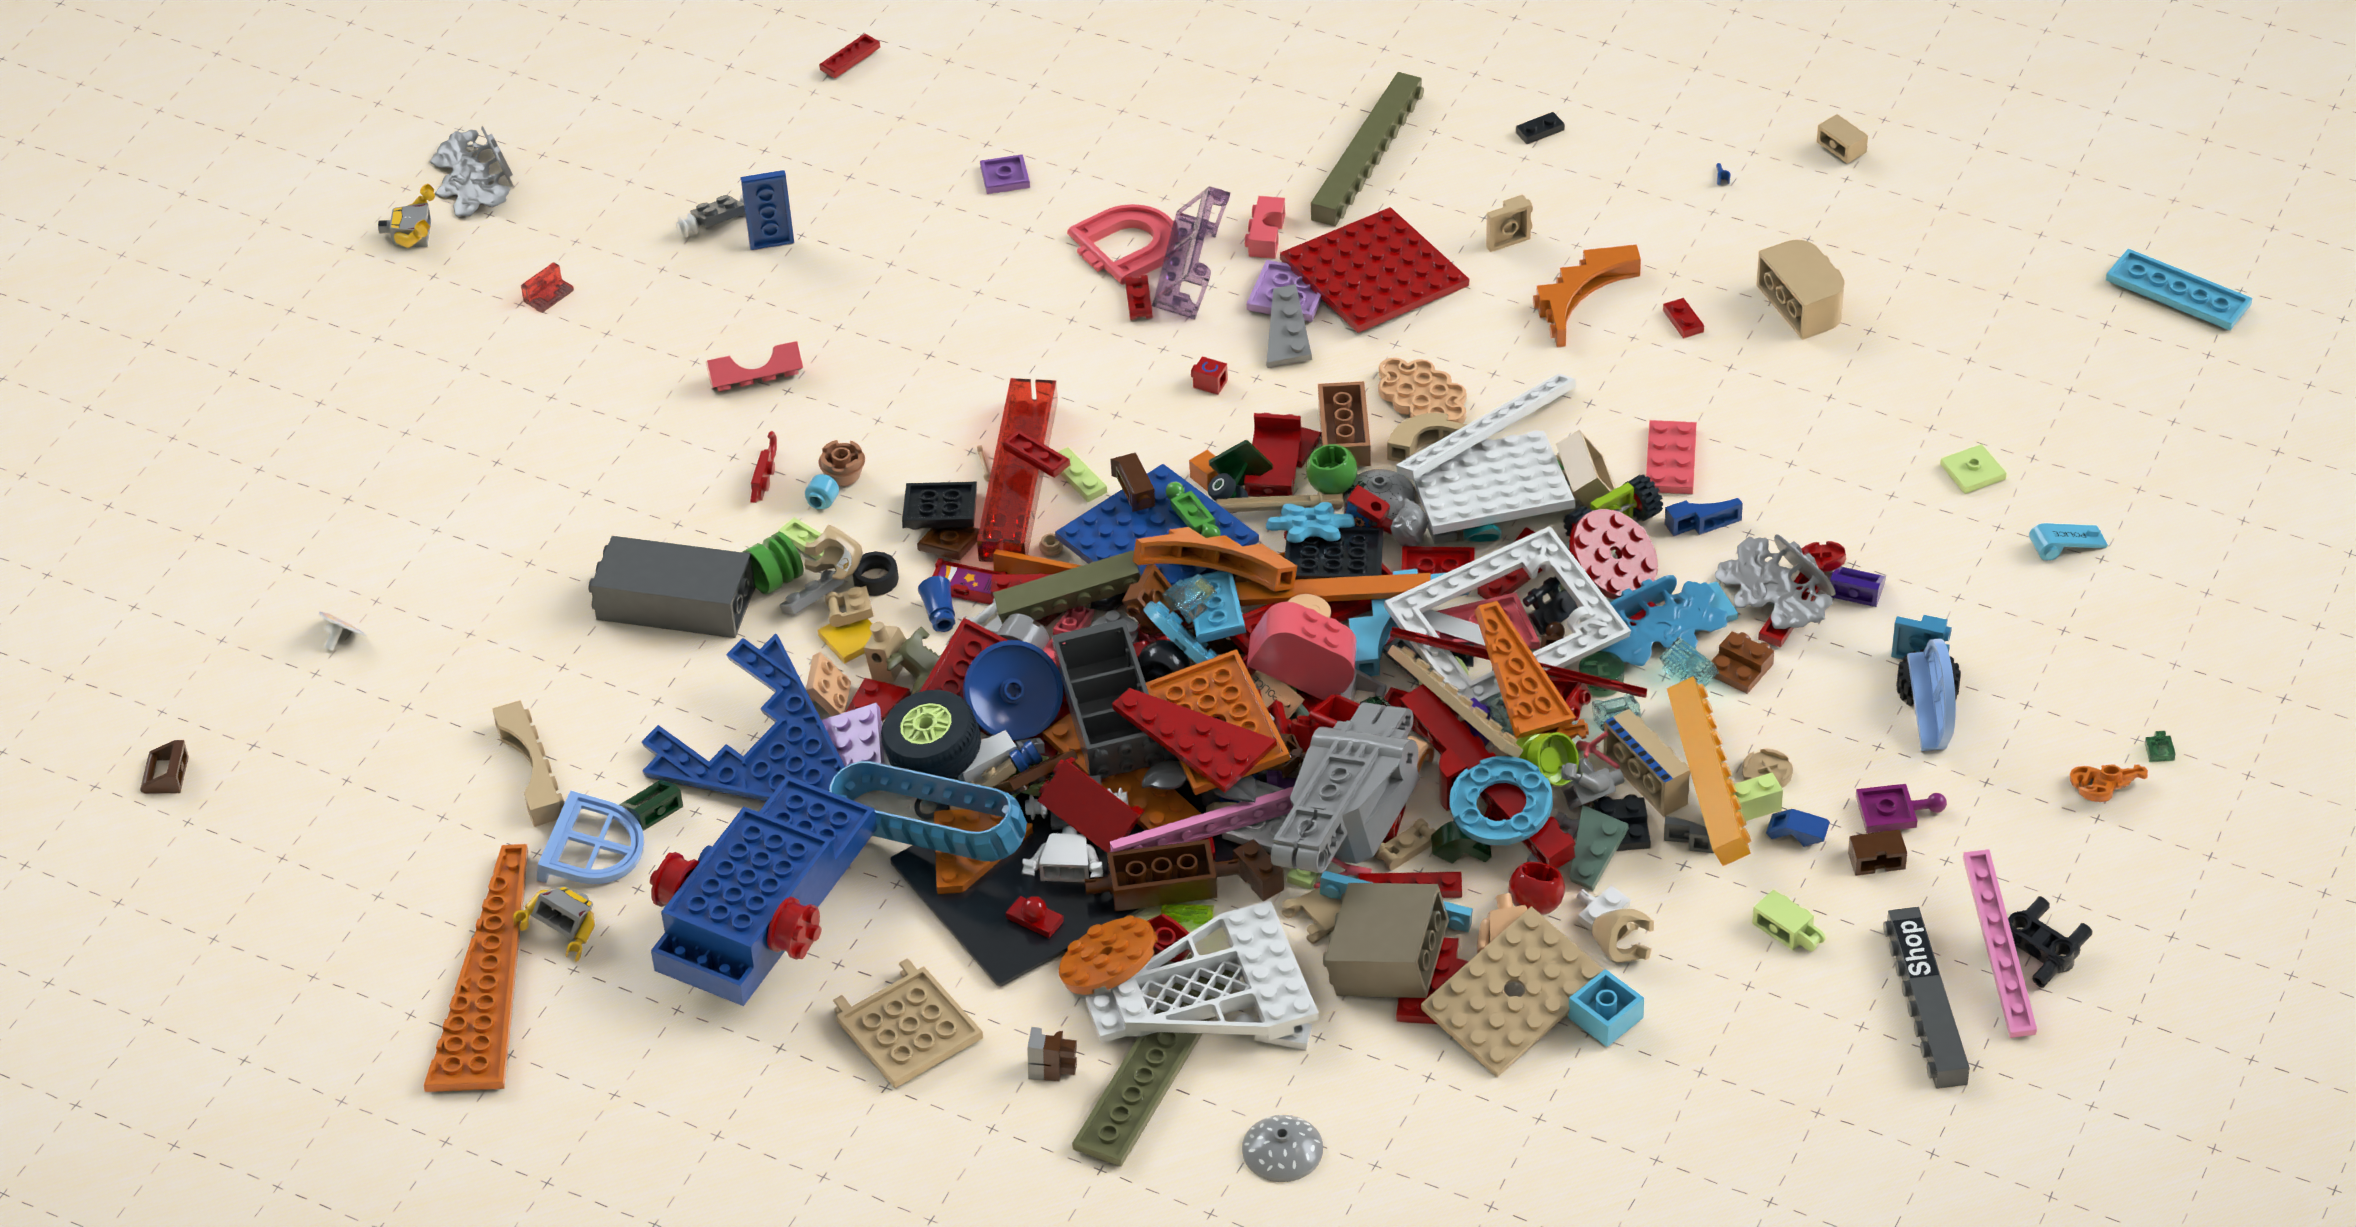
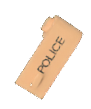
[1250,670,1304,719]

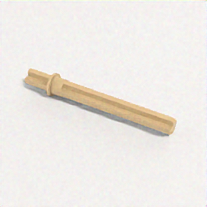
[1216,492,1343,512]

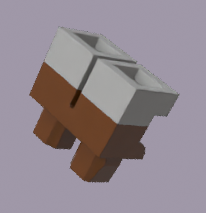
[1027,1026,1077,1082]

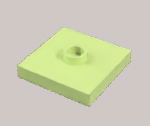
[1940,444,2007,494]

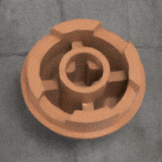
[818,440,865,486]

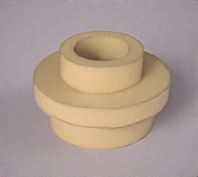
[1039,533,1063,555]

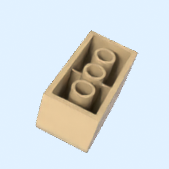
[1756,240,1845,340]

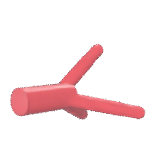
[1576,731,1620,769]
[1314,857,1372,889]

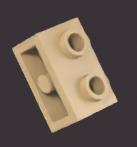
[1817,114,1868,164]

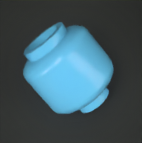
[804,474,839,509]

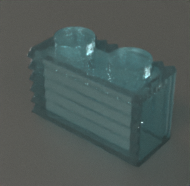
[1659,637,1719,687]

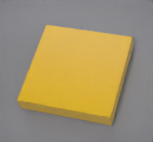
[818,618,872,664]

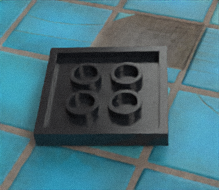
[902,481,977,530]

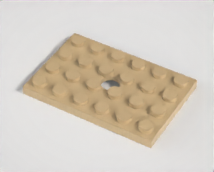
[1421,906,1603,1077]

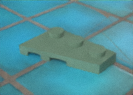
[1569,805,1629,891]

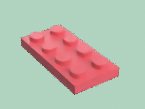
[1646,420,1697,494]

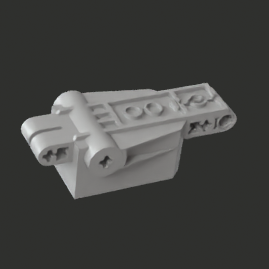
[1271,702,1420,873]

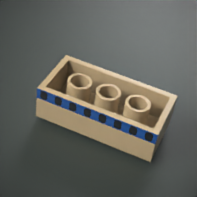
[1603,709,1690,817]

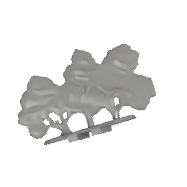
[430,125,514,217]
[1715,534,1835,629]

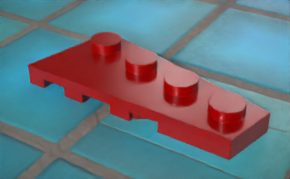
[1477,527,1543,599]

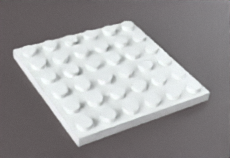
[1406,430,1575,535]

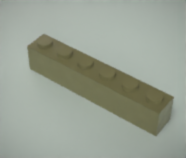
[993,550,1141,624]

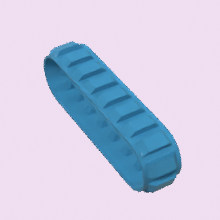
[829,761,1027,862]

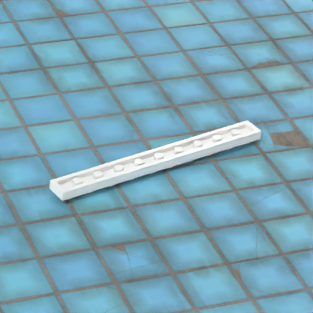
[1396,373,1576,479]

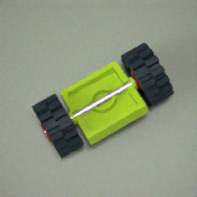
[1563,474,1663,537]

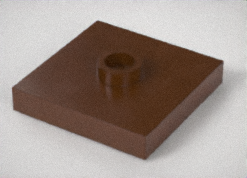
[917,527,982,561]

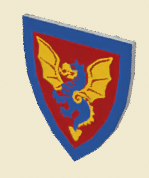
[318,611,367,650]

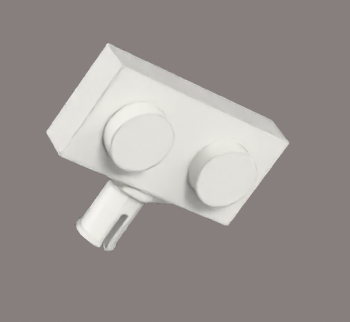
[1577,885,1631,932]

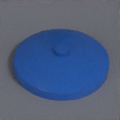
[963,640,1063,741]

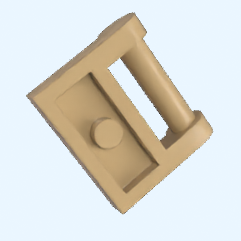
[825,586,874,627]

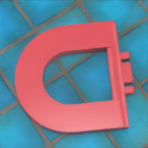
[1067,204,1178,285]

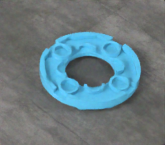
[1143,601,1219,664]
[1450,756,1553,846]

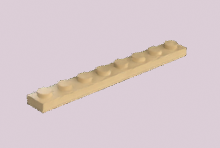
[1388,645,1523,758]

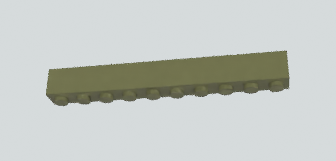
[1311,72,1424,227]

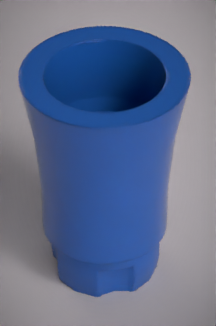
[918,576,956,632]

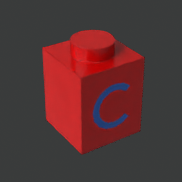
[1190,356,1228,395]

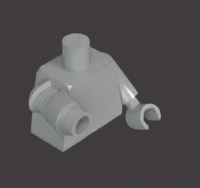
[1560,758,1625,810]

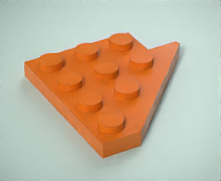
[934,809,1033,894]

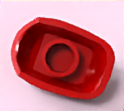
[1147,913,1190,963]

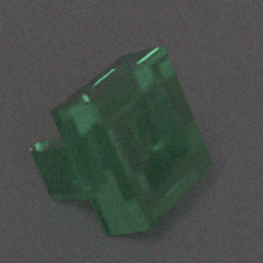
[2144,730,2176,762]

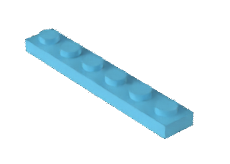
[1320,871,1473,933]

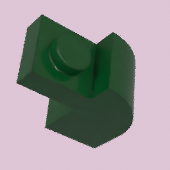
[1431,820,1492,864]

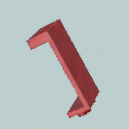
[1244,412,1302,497]
[1037,757,1145,853]

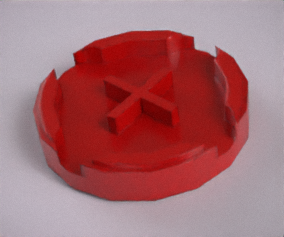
[1801,541,1847,572]

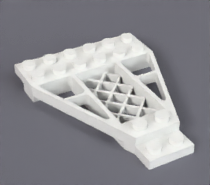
[1086,900,1319,1043]

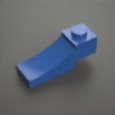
[1664,498,1743,536]

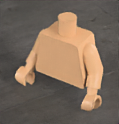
[1477,893,1527,954]

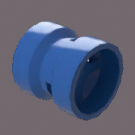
[1009,740,1043,772]

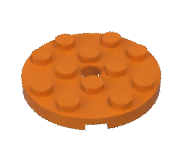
[1059,915,1158,995]

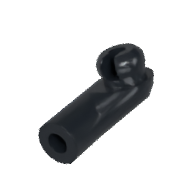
[1091,593,1126,611]

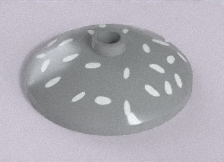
[1242,1115,1323,1182]

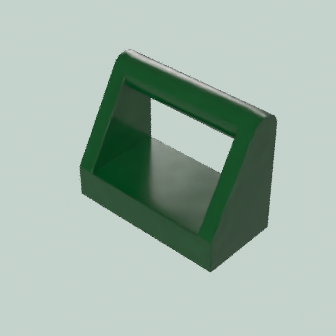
[619,780,683,831]

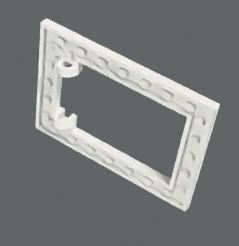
[1384,526,1631,704]

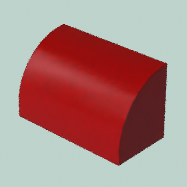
[1439,748,1468,811]

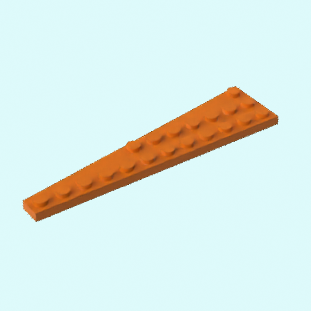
[423,844,528,1092]

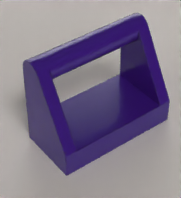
[1830,566,1886,607]

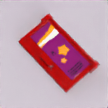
[932,558,1007,605]

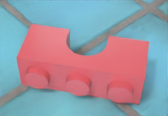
[1245,196,1286,259]

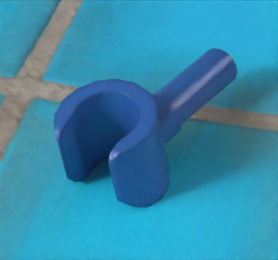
[1716,163,1731,185]

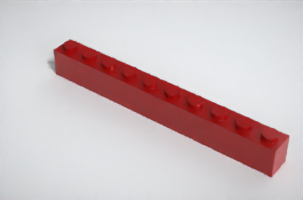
[1400,684,1575,869]

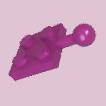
[1855,784,1947,833]

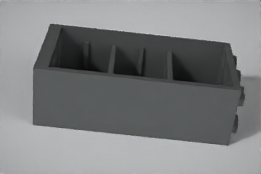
[588,535,756,638]
[1052,618,1164,779]

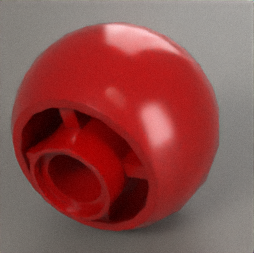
[1508,862,1565,915]

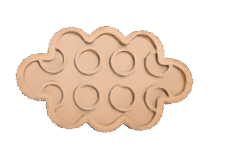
[1378,357,1467,423]

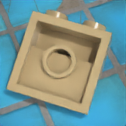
[1486,194,1533,252]

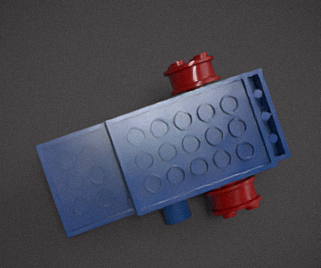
[649,776,877,1006]

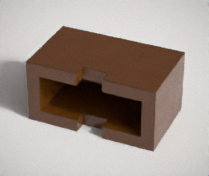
[1848,829,1907,876]
[1233,839,1284,902]

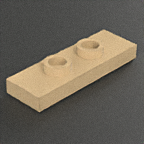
[950,757,1016,810]

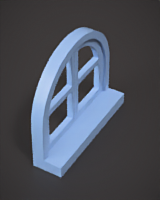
[1907,639,1956,752]
[537,790,644,884]

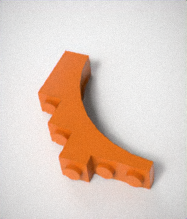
[1533,244,1641,347]
[1133,527,1297,591]

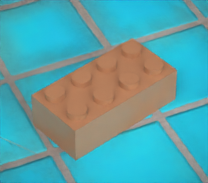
[1318,381,1371,467]

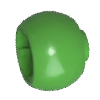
[1306,444,1357,494]

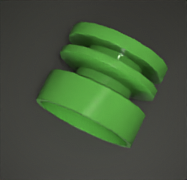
[742,531,804,595]

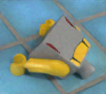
[378,183,435,248]
[513,886,595,962]

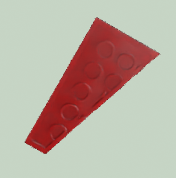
[1112,688,1277,793]

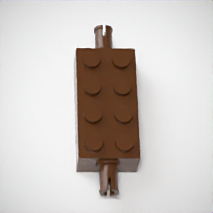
[1084,839,1240,911]

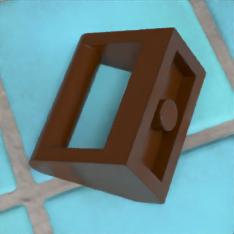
[140,740,189,794]

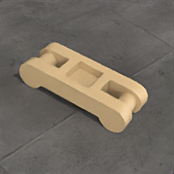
[1374,818,1436,870]

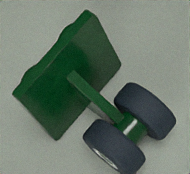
[1208,440,1273,514]

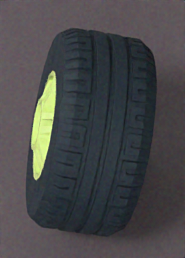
[881,690,981,779]

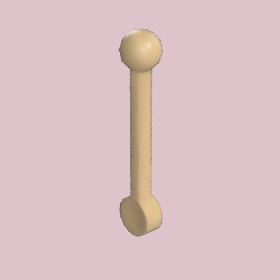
[977,445,993,481]

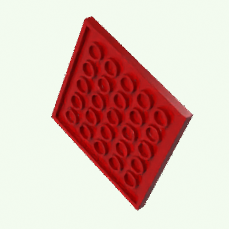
[1280,207,1470,333]

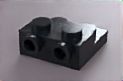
[1593,794,1651,851]

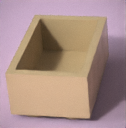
[1556,429,1615,509]

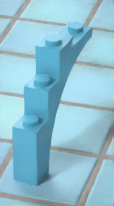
[1349,569,1469,676]

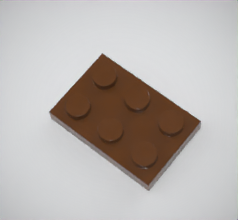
[993,749,1078,795]

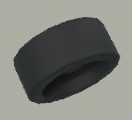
[852,551,899,596]

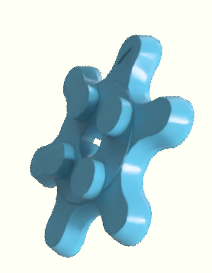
[1266,502,1355,543]

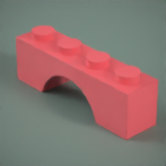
[706,341,803,392]

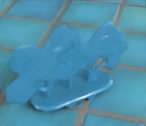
[1598,575,1728,666]

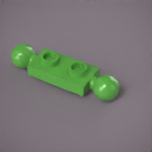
[1165,482,1221,538]

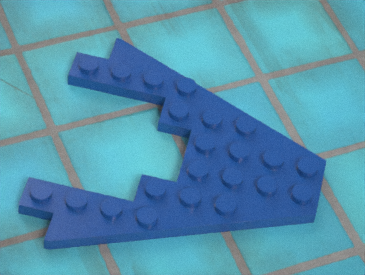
[641,633,845,801]

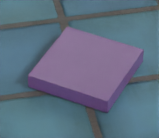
[980,154,1030,194]

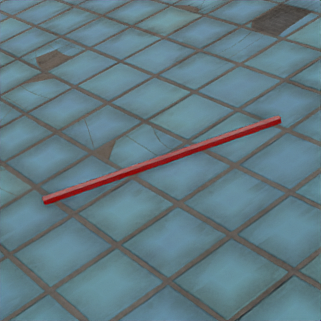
[1390,627,1647,698]

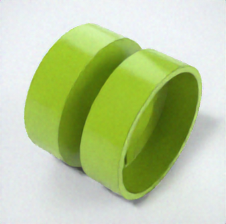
[1510,732,1579,786]

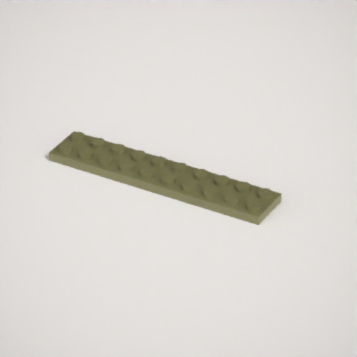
[1072,954,1235,1167]

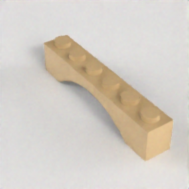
[492,700,565,827]

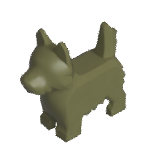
[886,627,941,695]

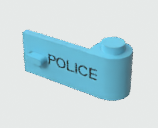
[2029,523,2108,561]

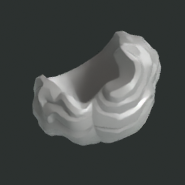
[1391,498,1428,546]

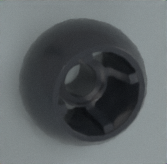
[1138,640,1190,683]

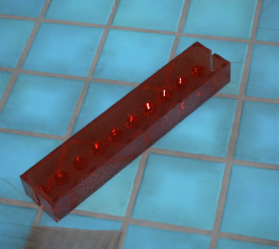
[977,378,1058,562]

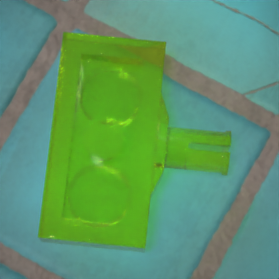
[1161,904,1214,924]

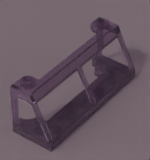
[1152,186,1231,320]

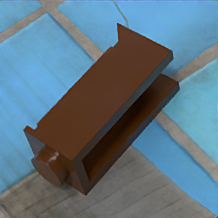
[1110,452,1155,512]

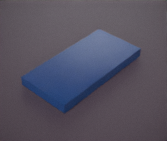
[740,170,795,250]

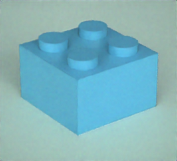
[1568,969,1644,1047]

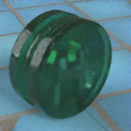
[1578,651,1625,697]

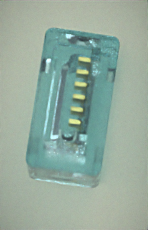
[1162,574,1217,624]
[1483,692,1514,735]
[1592,694,1641,731]

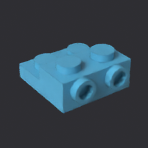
[1891,614,1952,660]

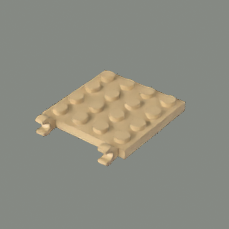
[833,958,983,1088]

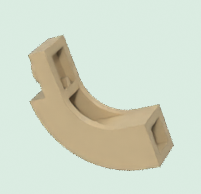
[1387,413,1468,462]

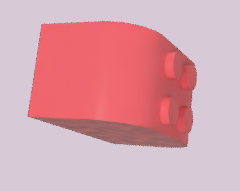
[1247,602,1357,701]

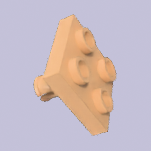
[805,652,851,716]

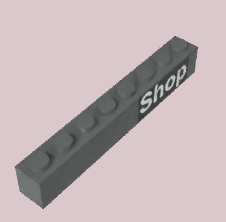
[1883,906,1970,1089]

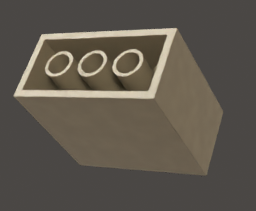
[1323,883,1449,998]

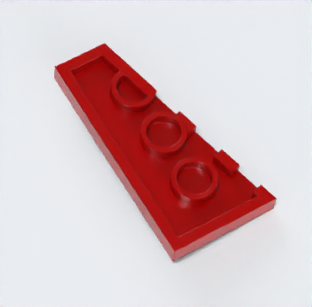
[845,678,911,722]

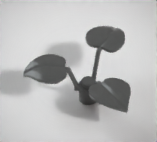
[1142,760,1256,807]

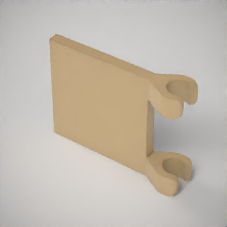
[1282,887,1341,944]

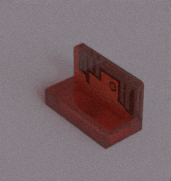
[521,262,574,313]

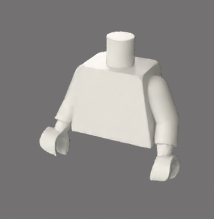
[1022,826,1103,882]

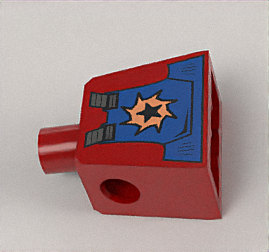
[1344,485,1393,536]

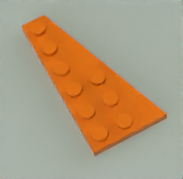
[1474,601,1576,739]

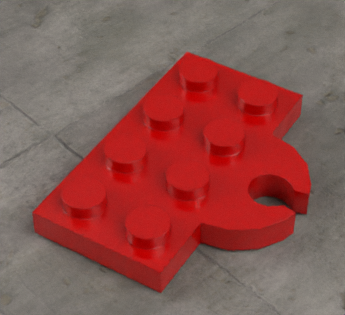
[1396,937,1468,1025]

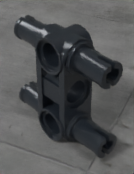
[2008,896,2093,988]

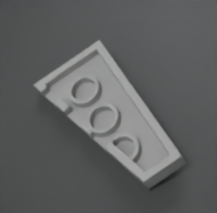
[1266,284,1312,368]

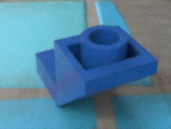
[1766,809,1830,847]

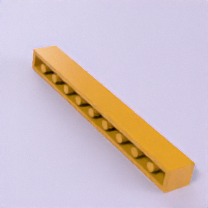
[1666,676,1752,866]

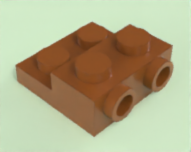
[1122,564,1181,635]
[1705,631,1774,694]

